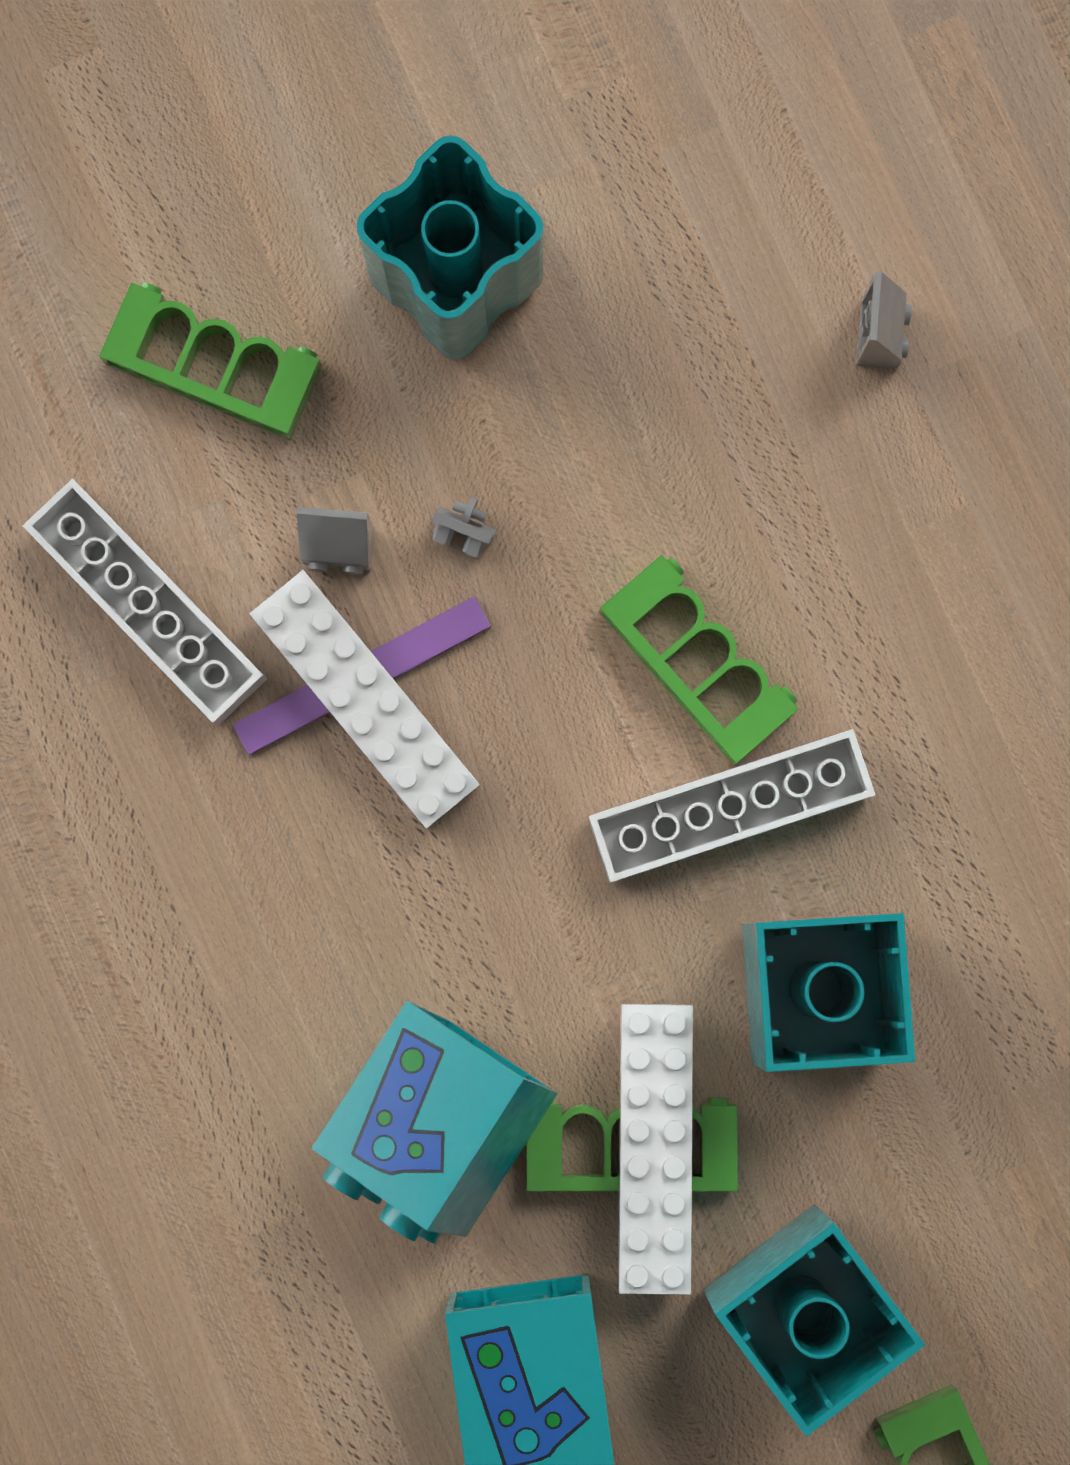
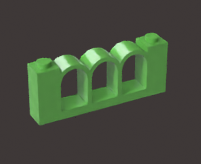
[99,282,322,441]
[599,554,798,766]
[527,1097,738,1191]
[874,1384,990,1465]

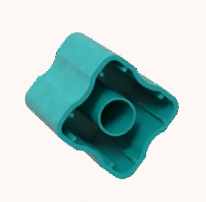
[356,135,543,360]

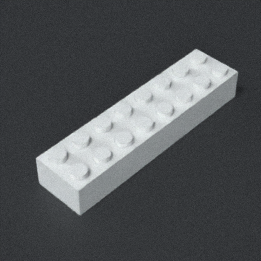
[23,478,267,726]
[249,570,480,829]
[588,729,876,883]
[618,1004,693,1295]

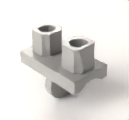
[432,496,497,558]

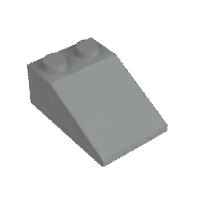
[856,271,911,368]
[297,507,375,575]

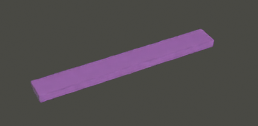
[233,596,491,755]

